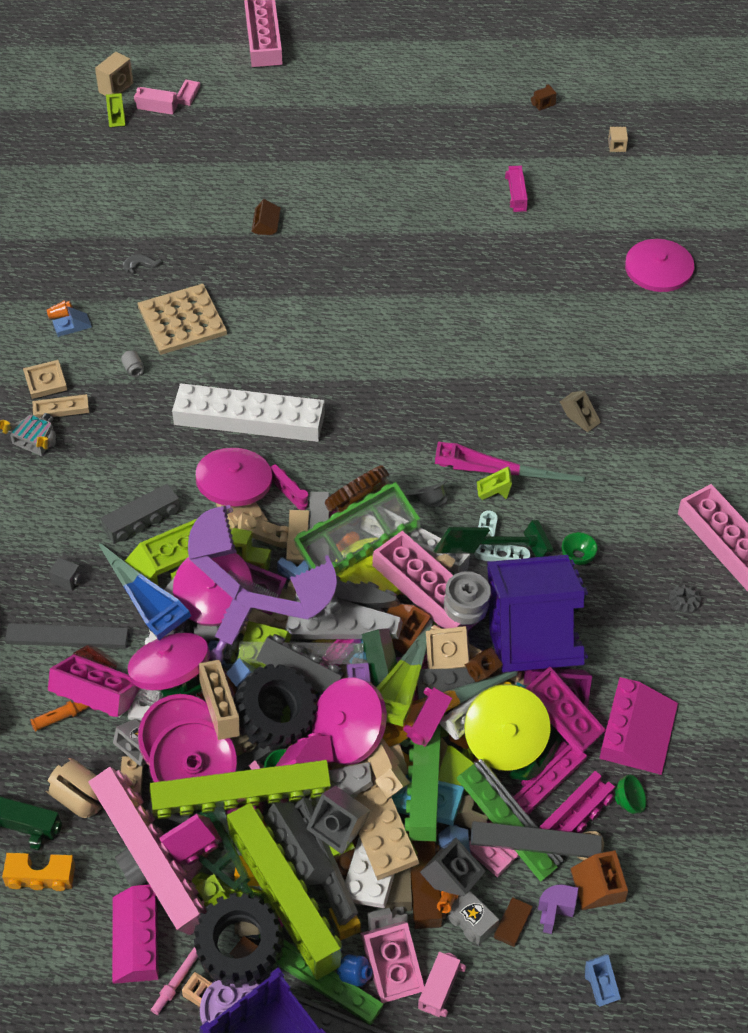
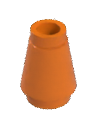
[47,300,73,319]

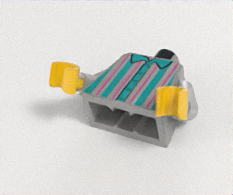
[0,413,56,456]

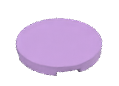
[200,980,259,1025]

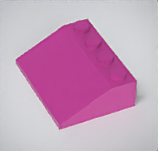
[599,677,678,775]

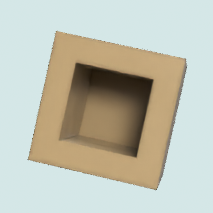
[608,127,628,152]

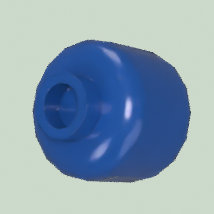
[337,954,372,987]

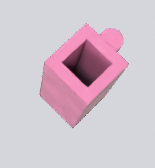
[134,87,178,114]
[418,952,466,1018]

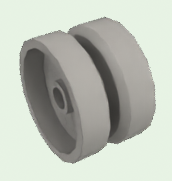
[444,571,491,625]

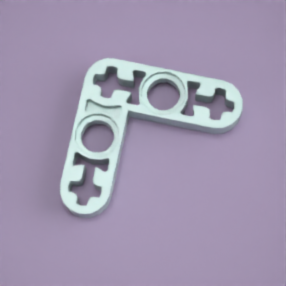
[474,511,530,561]

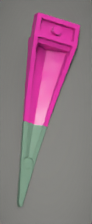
[435,442,585,482]

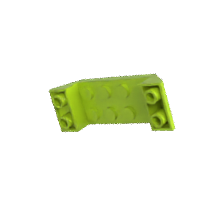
[124,518,232,585]

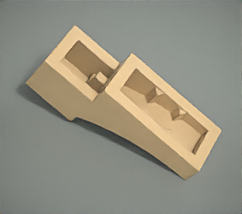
[286,510,309,565]
[367,738,410,799]

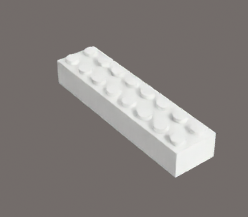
[172,383,325,442]

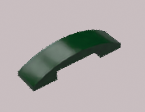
[509,724,562,781]

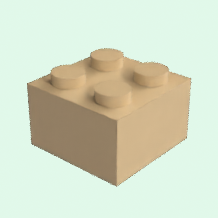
[95,52,133,96]

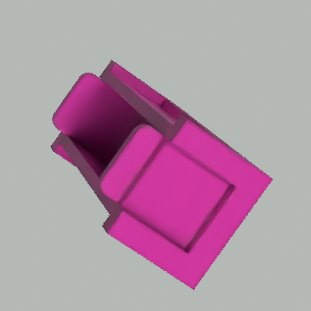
[505,165,528,212]

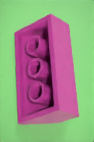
[48,654,140,717]
[112,885,159,984]

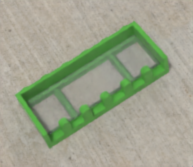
[294,482,420,575]

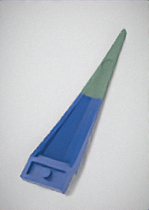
[99,543,192,640]

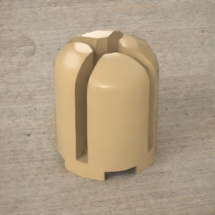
[46,758,102,818]

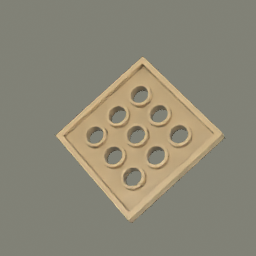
[137,284,227,355]

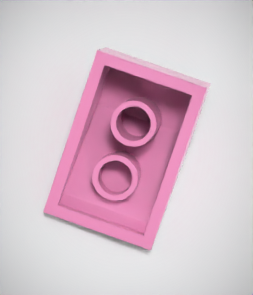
[360,921,424,1003]

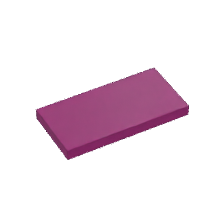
[526,667,606,755]

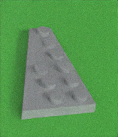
[285,593,403,639]

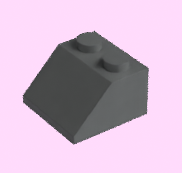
[306,786,371,854]
[420,838,485,897]

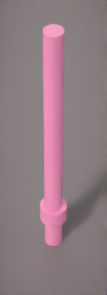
[151,947,198,1015]

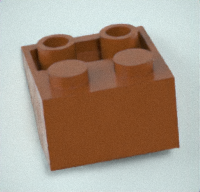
[386,604,431,655]
[570,850,628,910]

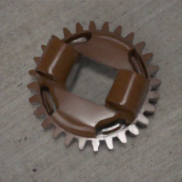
[325,465,393,527]

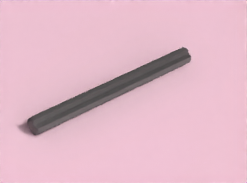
[474,759,564,866]

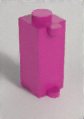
[403,688,452,747]

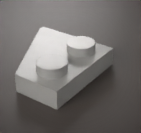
[328,762,373,798]

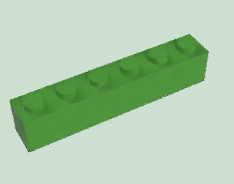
[405,724,441,841]

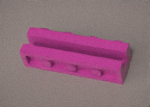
[539,771,615,833]

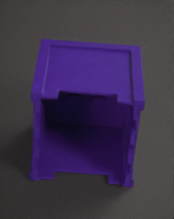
[487,555,588,672]
[200,967,325,1033]

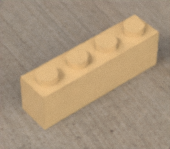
[199,660,239,740]

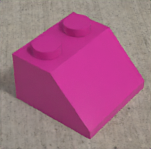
[275,733,334,767]
[159,814,222,865]

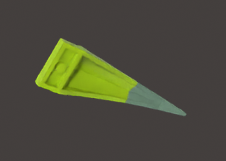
[376,619,433,726]

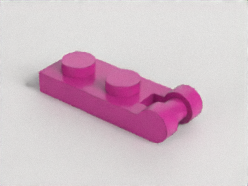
[270,464,308,510]

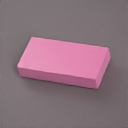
[177,80,201,106]

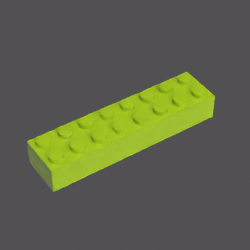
[150,760,331,819]
[227,803,342,980]

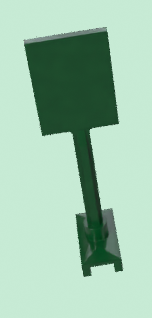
[434,520,554,557]

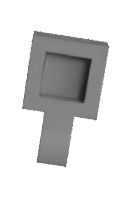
[368,907,407,931]

